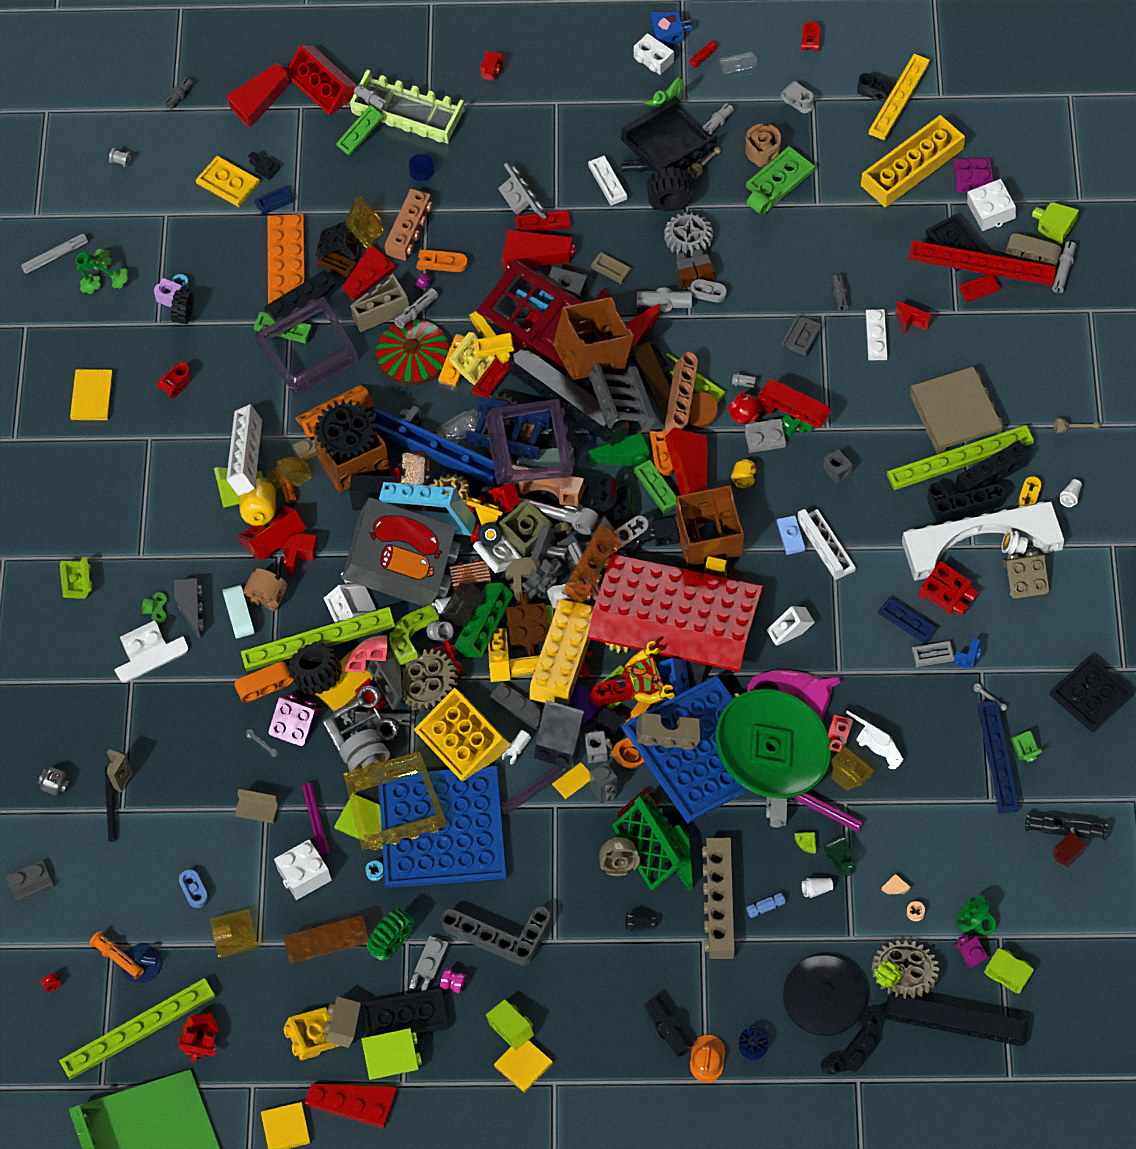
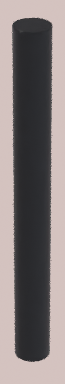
[105,766,116,842]

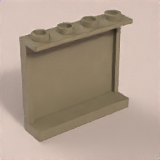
[910,367,1004,455]

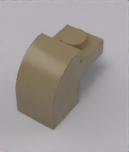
[506,557,536,601]

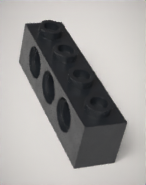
[955,440,1030,493]

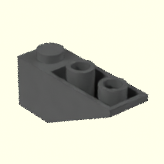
[174,578,204,638]

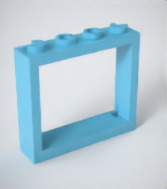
[379,482,476,536]

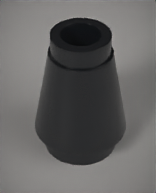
[625,912,656,932]

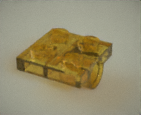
[345,196,385,248]
[210,909,258,958]

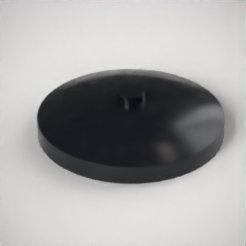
[783,956,866,1036]

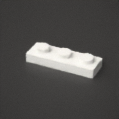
[588,156,627,205]
[866,309,887,360]

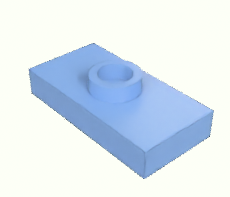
[776,516,805,555]

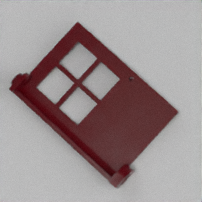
[476,260,587,367]

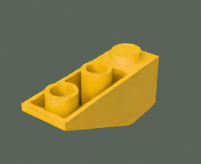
[488,628,510,682]

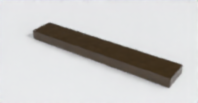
[632,342,690,432]

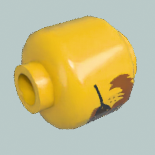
[731,459,758,489]

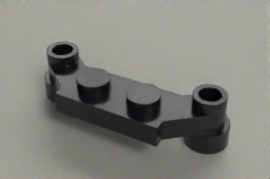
[821,1011,880,1074]

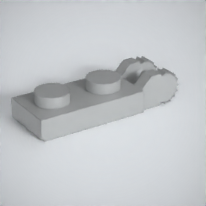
[410,936,449,992]

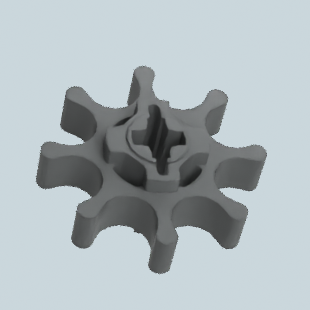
[522,558,563,600]

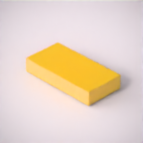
[475,333,514,358]

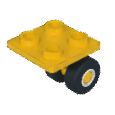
[463,497,503,546]

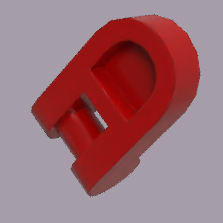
[801,21,820,51]

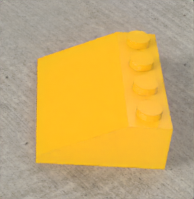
[414,688,511,782]

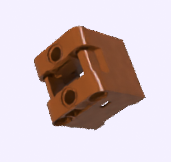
[554,297,634,380]
[312,404,390,494]
[674,485,744,567]

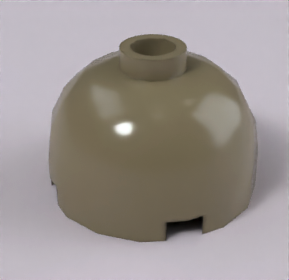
[599,837,640,876]

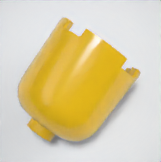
[238,478,276,526]

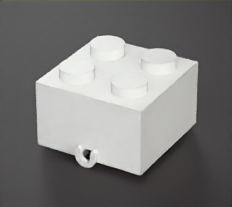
[967,179,1016,231]
[274,840,332,900]

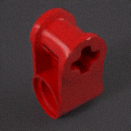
[157,362,192,399]

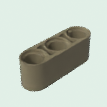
[1005,233,1061,266]

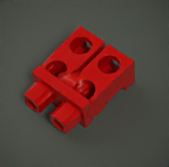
[918,561,979,616]

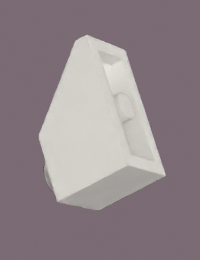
[767,606,815,645]

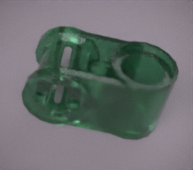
[823,835,856,876]

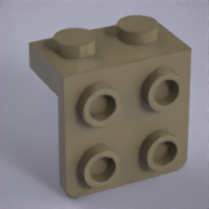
[1002,551,1049,598]

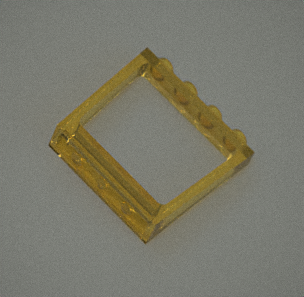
[343,751,447,851]

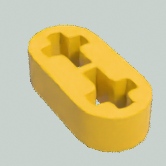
[1018,476,1041,507]

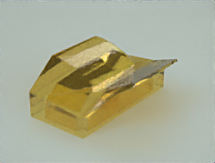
[831,746,875,791]

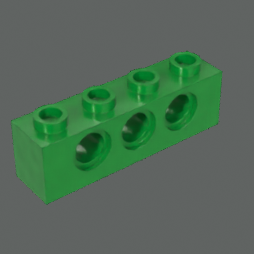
[454,583,513,658]

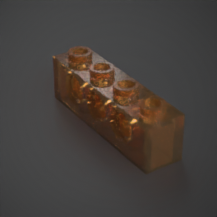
[561,524,620,603]
[283,915,368,964]

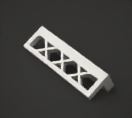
[797,509,856,580]

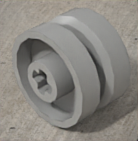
[339,729,390,778]

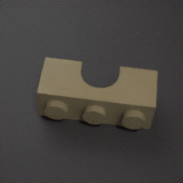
[636,713,700,750]

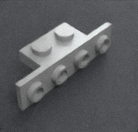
[498,163,547,219]

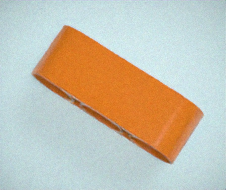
[234,662,294,703]

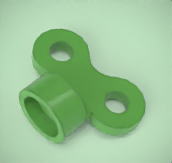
[142,592,167,624]

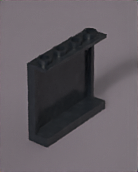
[620,97,718,172]

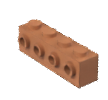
[385,189,433,261]

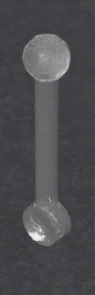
[246,729,278,757]

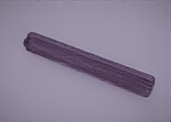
[500,765,566,815]

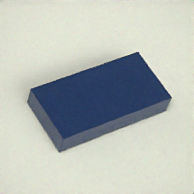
[254,185,295,216]

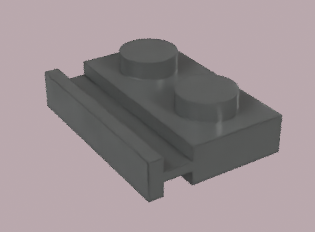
[781,315,821,356]
[5,860,54,903]

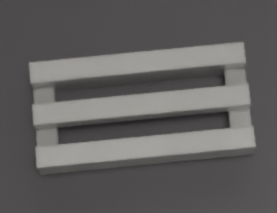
[912,641,955,667]

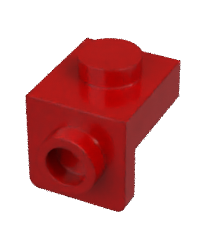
[182,1013,219,1035]

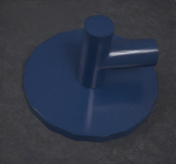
[121,944,161,983]

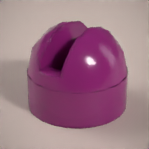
[415,273,430,289]

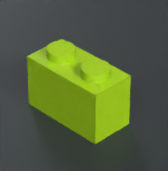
[486,1000,534,1050]

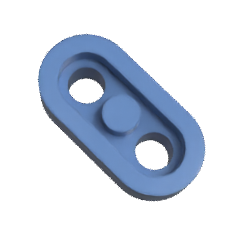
[179,870,208,908]

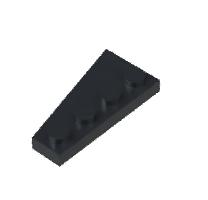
[264,270,336,335]

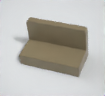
[235,789,279,824]

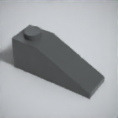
[366,650,402,710]

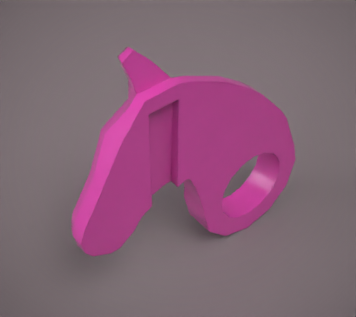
[747,670,841,723]

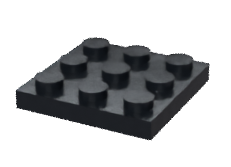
[1049,655,1134,733]

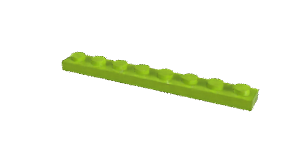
[887,425,1034,490]
[241,607,395,671]
[59,978,215,1080]

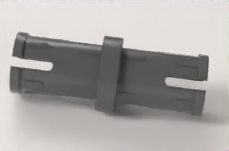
[163,77,193,109]
[832,274,849,311]

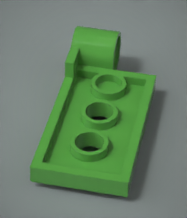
[746,146,815,215]

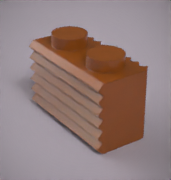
[449,559,491,594]

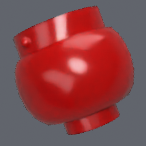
[726,391,760,425]

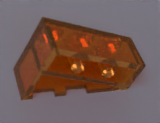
[401,452,430,511]

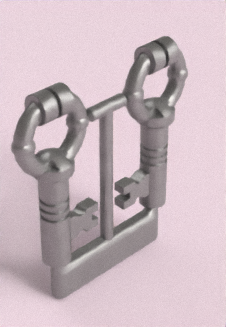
[322,686,399,752]

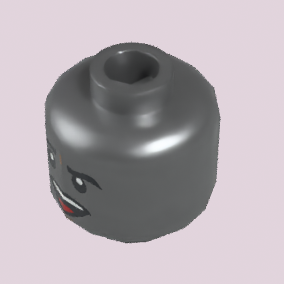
[38,767,69,796]

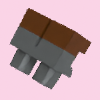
[676,249,714,289]

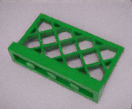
[612,796,691,890]

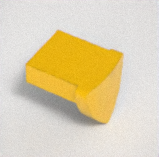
[704,556,727,577]

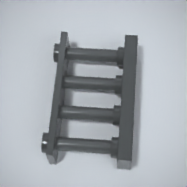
[589,363,656,432]

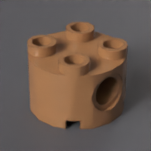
[745,124,781,167]
[243,569,288,611]

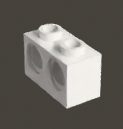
[634,34,674,75]

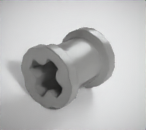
[109,147,132,167]

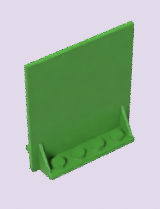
[69,1069,220,1149]

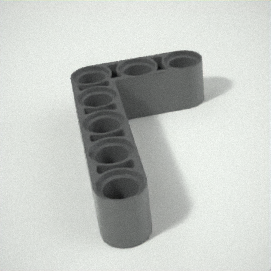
[441,907,551,966]

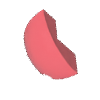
[345,635,387,673]

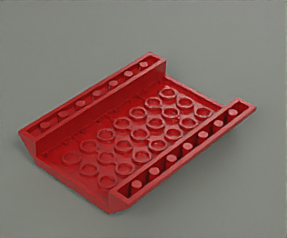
[587,553,765,672]

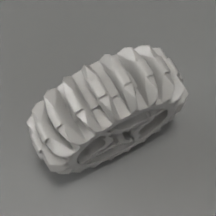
[664,212,713,257]

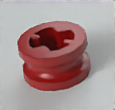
[41,973,62,992]

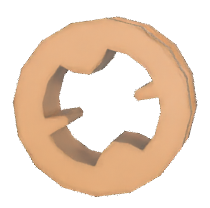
[907,901,925,921]

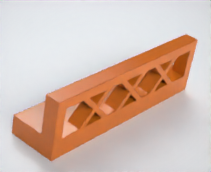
[295,385,374,438]

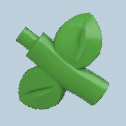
[643,77,684,106]

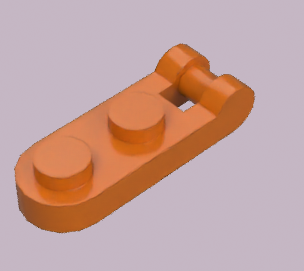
[416,250,468,272]
[649,429,674,476]

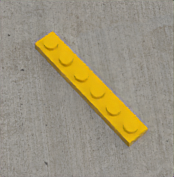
[869,54,930,141]

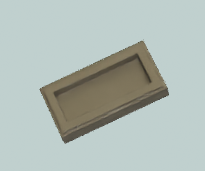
[591,252,631,284]

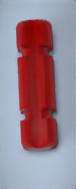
[689,41,717,68]

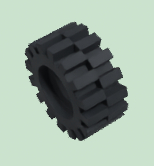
[170,290,193,324]

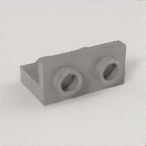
[745,419,786,453]

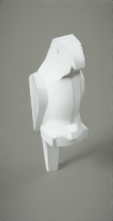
[846,711,904,769]

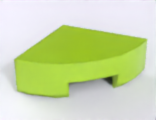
[794,832,816,853]

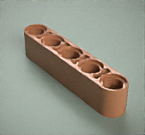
[665,352,698,433]

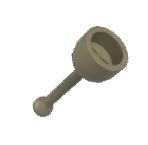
[687,147,721,179]
[1054,418,1100,433]

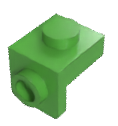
[1011,731,1042,762]

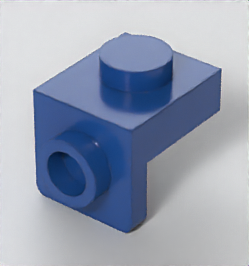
[954,638,982,669]

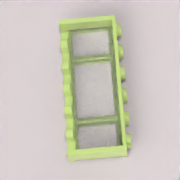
[350,70,465,144]

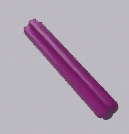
[302,783,329,856]
[793,792,863,831]

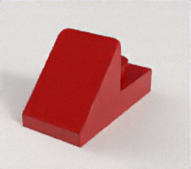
[895,301,932,334]

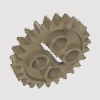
[401,649,458,712]
[872,940,939,999]

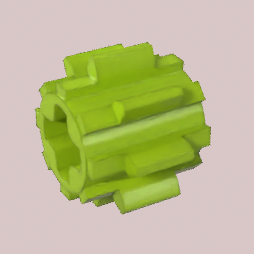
[874,961,902,988]

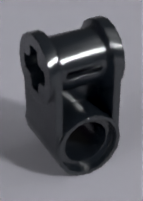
[857,73,893,102]

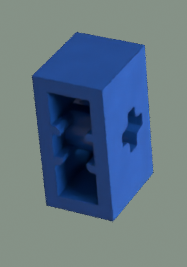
[657,658,690,701]

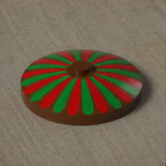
[376,319,449,386]

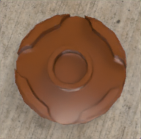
[688,392,719,429]

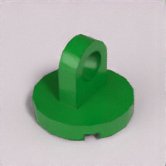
[956,895,996,935]

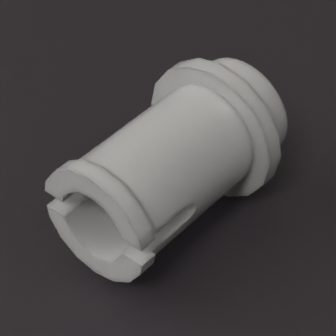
[732,372,756,388]

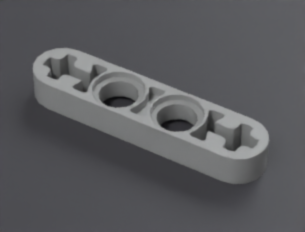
[584,516,648,565]

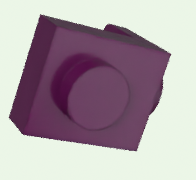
[953,934,988,968]

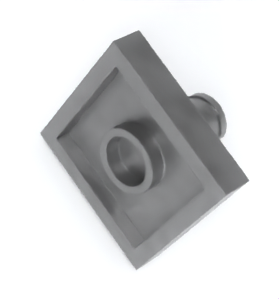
[531,524,569,567]

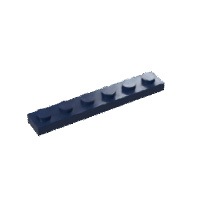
[977,701,1019,814]

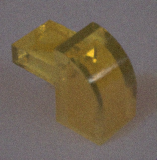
[265,457,312,490]

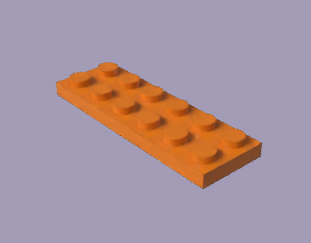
[268,214,305,304]

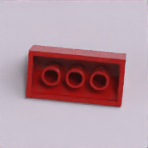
[287,45,357,115]

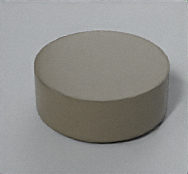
[552,522,572,537]

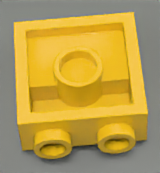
[284,1007,339,1061]

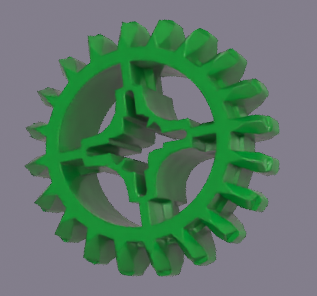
[367,908,414,961]

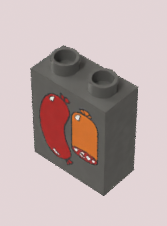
[341,497,460,607]

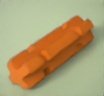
[278,468,296,503]

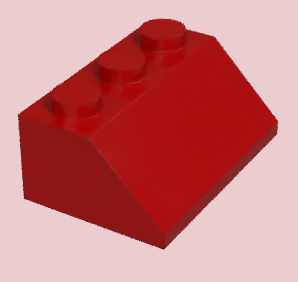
[237,505,306,560]

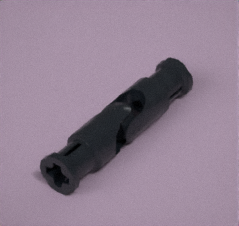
[1025,814,1108,840]

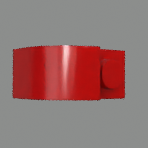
[282,534,318,575]

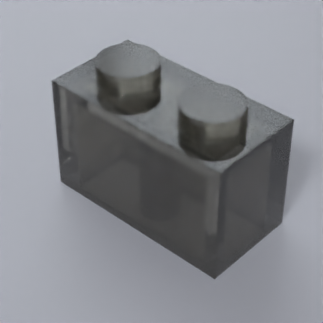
[440,583,485,627]

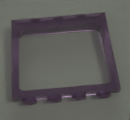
[255,296,358,397]
[485,399,575,484]

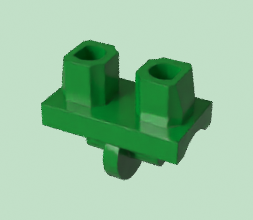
[782,414,814,437]

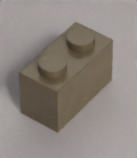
[323,996,361,1048]

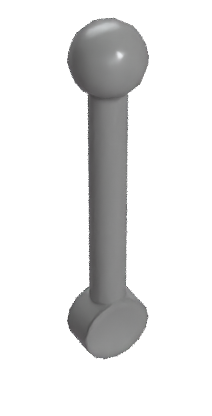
[973,683,1007,711]

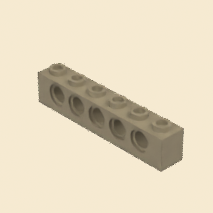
[702,838,734,959]

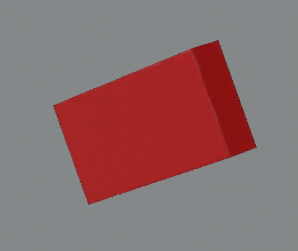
[958,275,1000,303]

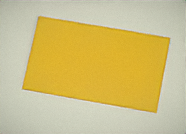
[552,762,590,799]

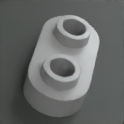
[690,279,726,302]

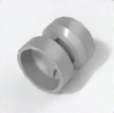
[427,621,453,641]

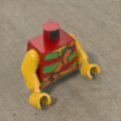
[614,641,675,705]

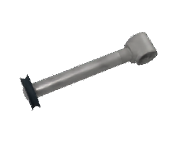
[490,483,598,535]

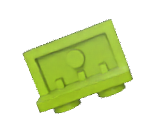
[60,557,92,599]

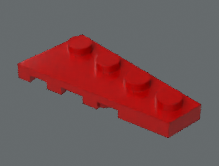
[305,1084,397,1128]

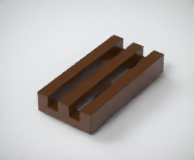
[316,252,357,279]

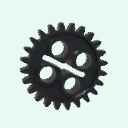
[315,399,377,460]

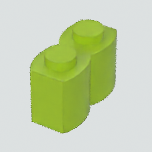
[984,948,1034,994]

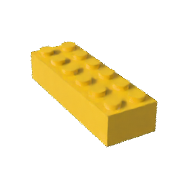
[861,115,965,208]
[530,599,594,706]

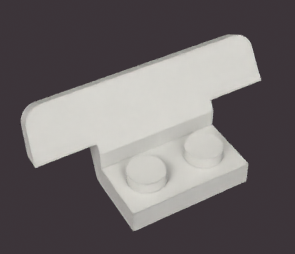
[324,572,380,633]
[114,620,188,683]

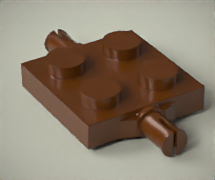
[506,592,548,657]

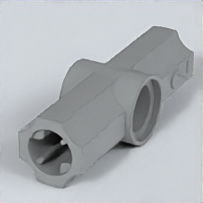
[637,287,692,312]

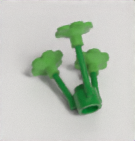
[76,249,128,294]

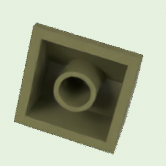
[499,499,553,557]

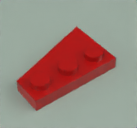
[342,244,396,301]

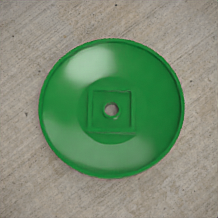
[715,689,831,799]

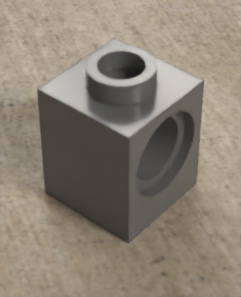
[823,449,853,484]

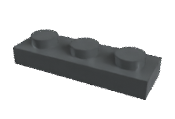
[490,682,544,730]

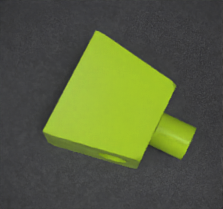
[1032,202,1079,245]

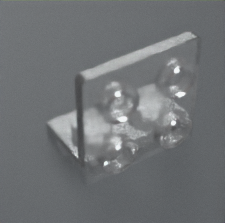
[435,409,478,444]

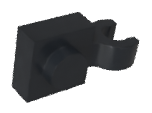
[248,151,280,181]

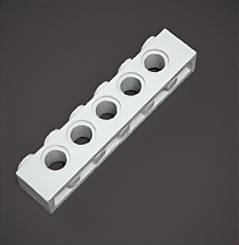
[226,404,262,496]

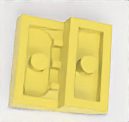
[449,332,496,385]

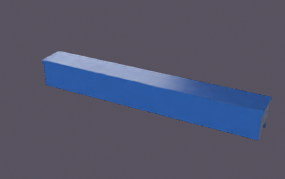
[373,408,505,488]

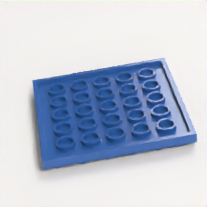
[621,675,770,823]
[378,766,506,888]

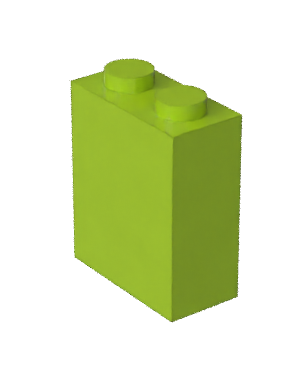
[361,1028,422,1080]

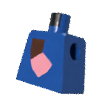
[650,12,692,46]

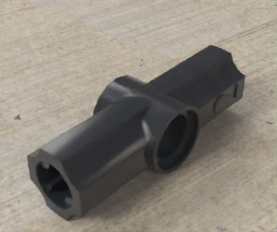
[644,996,692,1057]

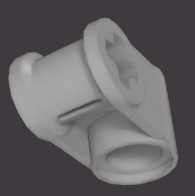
[780,81,813,113]

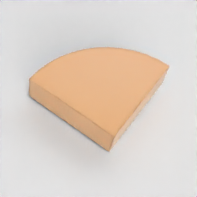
[881,874,910,895]

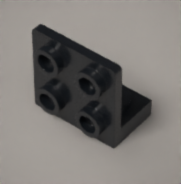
[315,220,362,261]

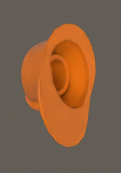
[613,737,645,769]
[690,1035,725,1083]

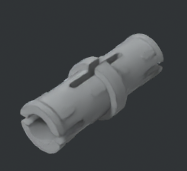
[354,84,388,111]
[703,103,734,134]

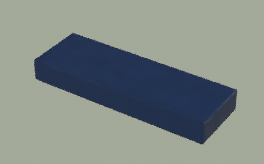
[878,597,937,645]

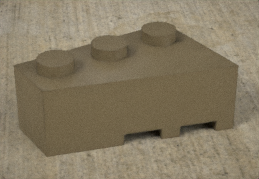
[350,274,409,332]

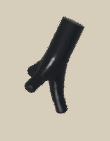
[626,533,652,557]

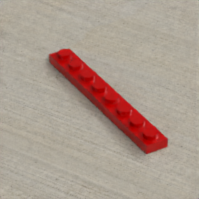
[909,241,1056,286]

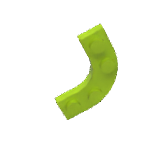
[389,605,439,665]

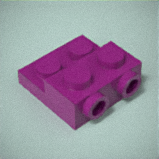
[954,158,993,193]

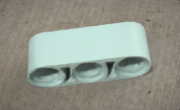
[222,585,255,639]

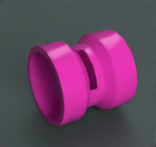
[440,968,466,994]

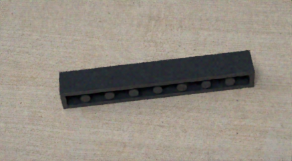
[509,347,629,446]

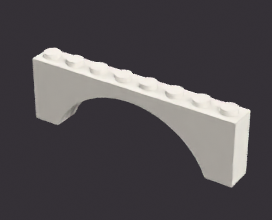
[902,502,1064,581]

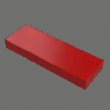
[515,210,571,233]

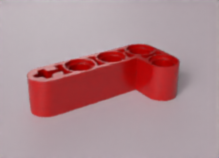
[758,379,831,428]
[589,654,659,706]

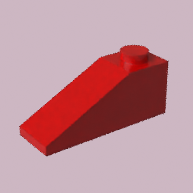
[625,304,660,353]

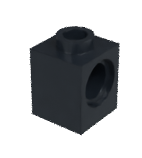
[650,518,678,546]

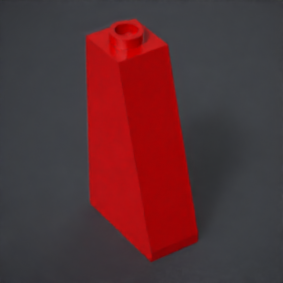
[227,63,289,128]
[502,230,575,270]
[665,428,707,495]

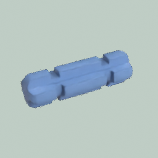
[746,893,786,918]

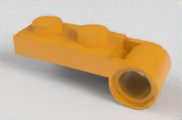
[438,334,465,387]

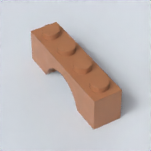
[505,465,584,508]

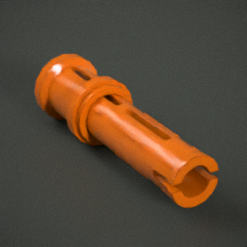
[89,931,144,979]

